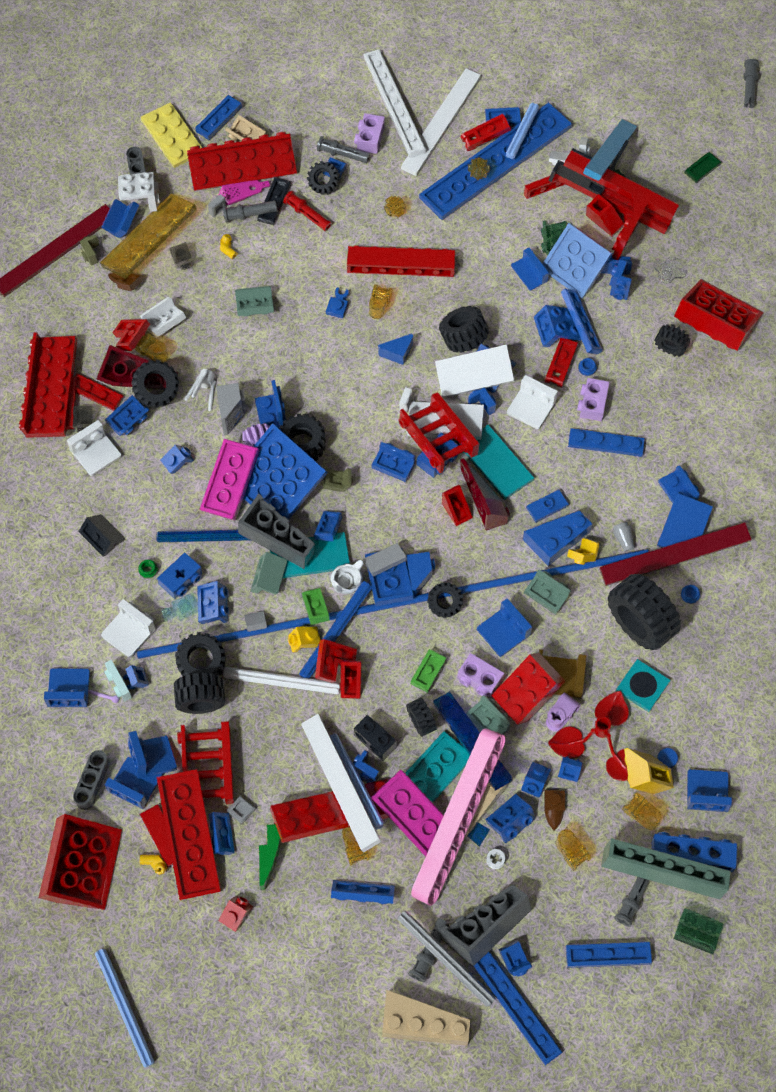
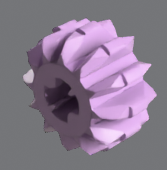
[242,423,270,447]

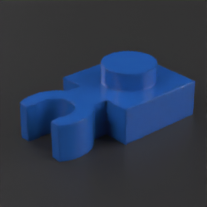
[325,287,349,318]

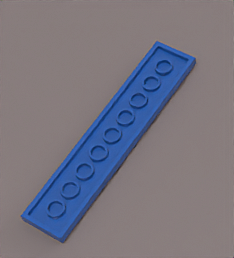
[419,102,572,220]

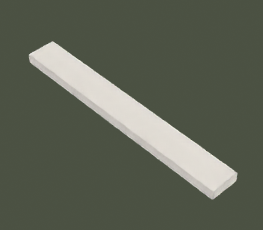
[364,49,426,158]
[401,69,481,176]
[301,714,381,852]

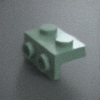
[235,286,274,317]
[524,570,571,615]
[465,695,510,735]

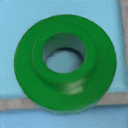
[138,560,158,579]

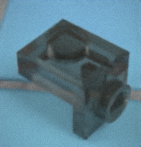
[169,242,194,270]
[73,406,93,432]

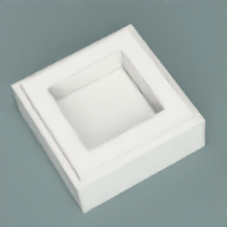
[399,387,412,412]

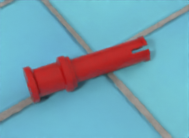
[283,190,332,232]

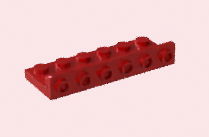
[187,132,297,191]
[19,332,78,438]

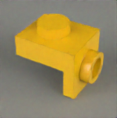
[567,538,599,565]
[288,627,320,652]

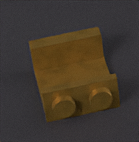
[539,649,587,698]

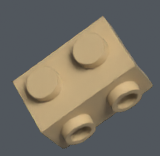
[225,115,268,142]

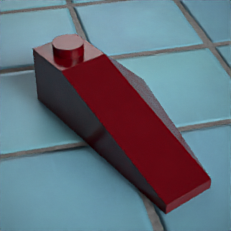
[96,345,179,389]
[460,458,510,531]

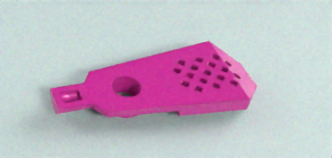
[218,180,270,205]

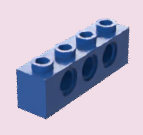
[651,832,737,872]

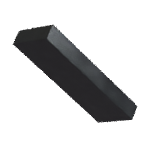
[257,177,291,226]

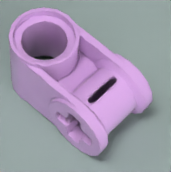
[546,693,581,731]

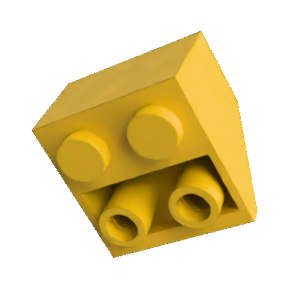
[624,748,674,794]

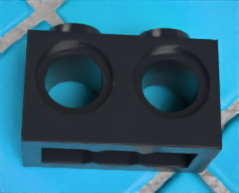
[354,714,397,761]

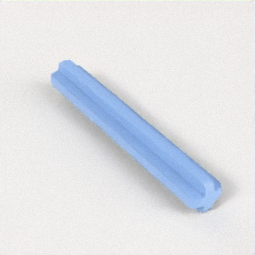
[506,103,539,159]

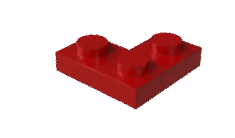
[112,319,151,351]
[315,639,357,683]

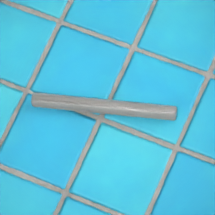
[398,911,495,1006]

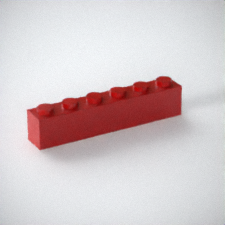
[347,245,455,277]

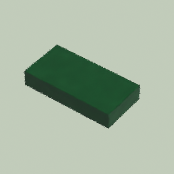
[684,152,721,184]

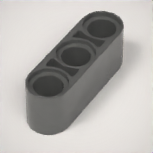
[126,147,145,174]
[73,750,109,810]

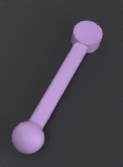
[88,690,119,703]

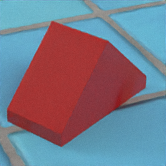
[441,484,473,526]
[340,660,361,699]

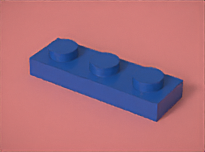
[195,95,242,140]
[331,880,395,904]

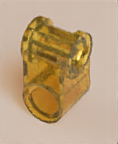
[369,284,393,319]
[135,332,168,363]
[622,792,662,830]
[342,827,370,866]
[555,829,591,871]

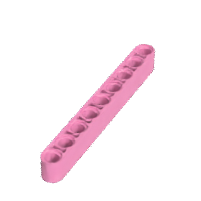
[411,728,506,906]

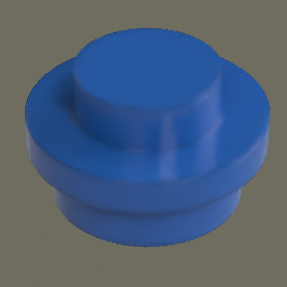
[578,358,597,376]
[681,585,700,604]

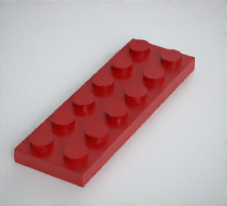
[157,769,221,900]
[270,779,389,843]

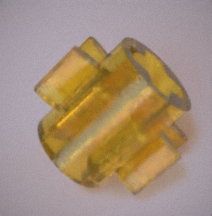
[468,157,490,180]
[384,195,406,218]

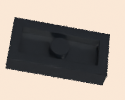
[78,514,125,557]

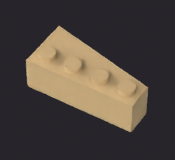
[382,990,470,1046]

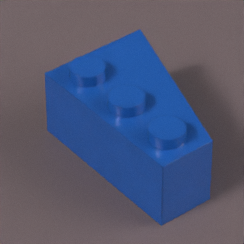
[523,511,592,566]

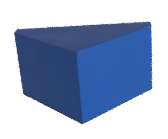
[378,333,413,365]

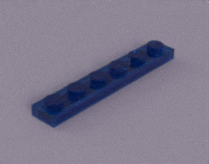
[433,691,512,791]

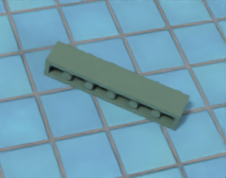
[601,838,730,899]

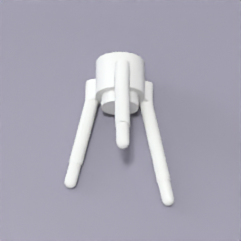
[184,369,216,411]

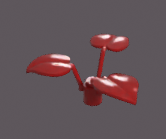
[548,691,629,781]

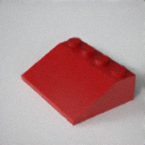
[674,279,764,351]
[38,814,122,910]

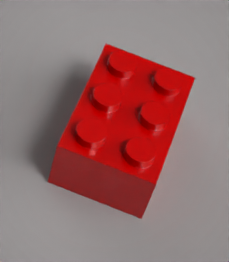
[491,652,566,725]

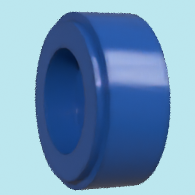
[657,748,678,768]

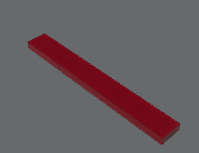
[0,204,110,298]
[599,522,752,586]

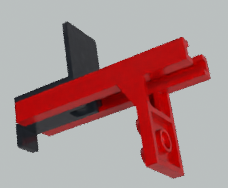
[548,140,679,260]

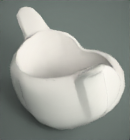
[331,560,363,594]

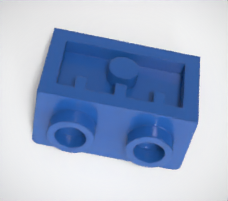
[658,465,700,503]
[197,581,229,624]
[485,794,536,843]

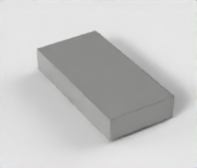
[363,543,407,576]

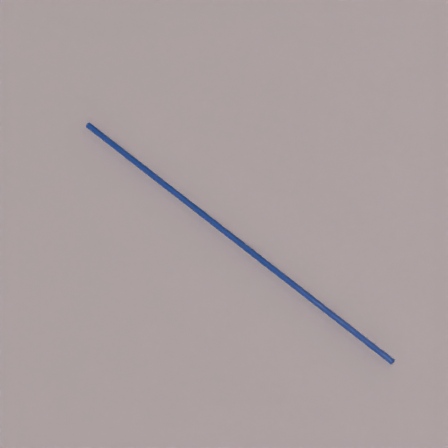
[137,549,649,659]

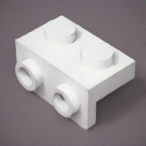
[140,297,186,337]

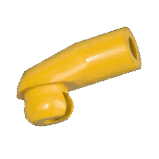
[220,234,238,260]
[140,854,167,875]

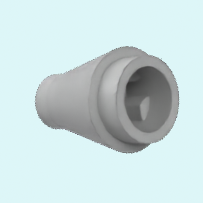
[613,522,635,552]

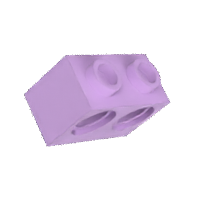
[354,113,385,154]
[577,378,609,422]
[457,653,504,698]

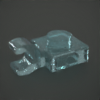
[161,594,197,622]

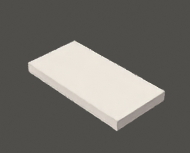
[435,345,515,398]
[407,402,484,440]

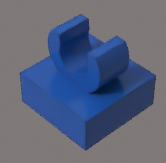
[123,665,149,689]
[558,756,583,782]

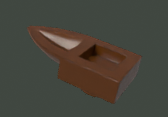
[108,272,142,291]
[544,790,565,831]

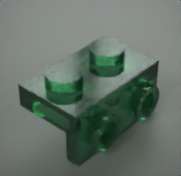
[541,220,568,256]
[673,908,724,955]

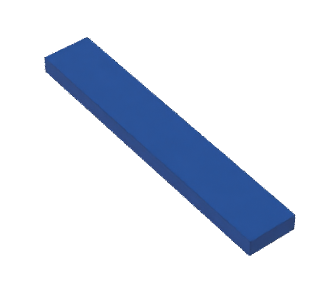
[473,952,563,1066]

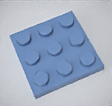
[543,223,613,299]

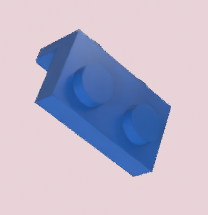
[609,259,632,300]
[105,395,149,436]
[371,442,415,482]

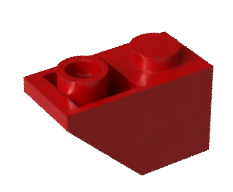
[586,194,624,237]

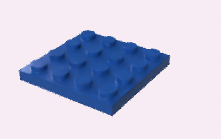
[243,424,328,520]

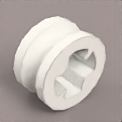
[486,849,505,869]

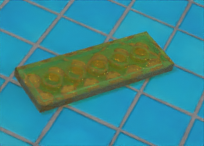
[100,194,197,279]

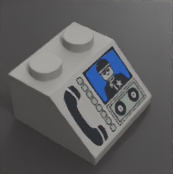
[216,383,246,436]

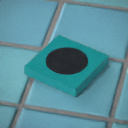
[616,659,671,712]

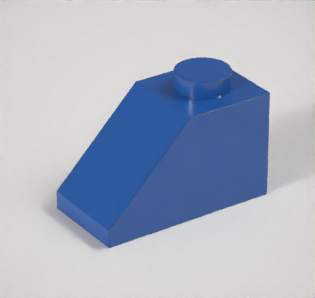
[406,552,435,596]

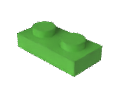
[301,588,330,625]
[410,649,446,693]

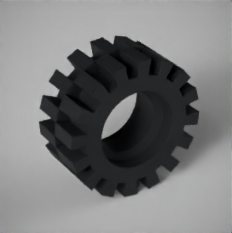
[307,161,341,195]
[654,324,691,357]
[427,582,463,618]
[406,698,437,737]

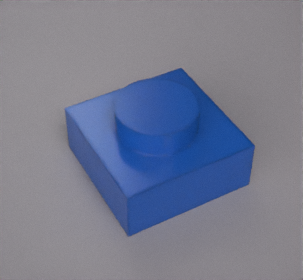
[323,157,346,178]

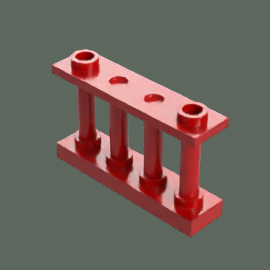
[398,392,479,473]
[177,721,234,805]

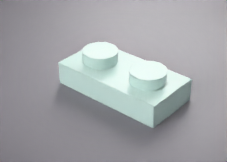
[104,660,131,702]

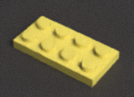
[141,102,202,168]

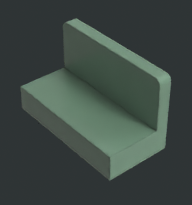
[250,552,287,595]

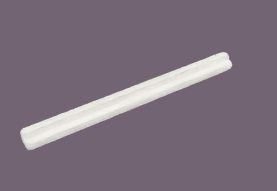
[223,667,340,694]

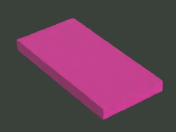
[199,439,260,521]
[371,769,444,857]

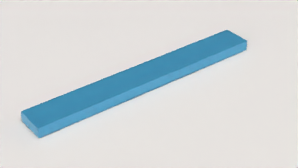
[583,119,637,181]

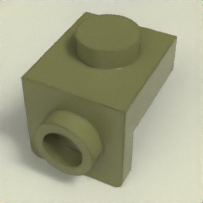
[80,235,99,266]
[323,468,353,492]

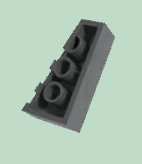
[238,493,315,569]
[440,885,532,966]

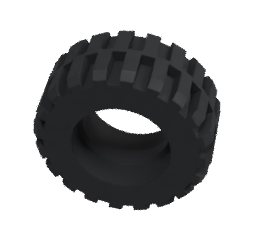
[608,574,681,650]

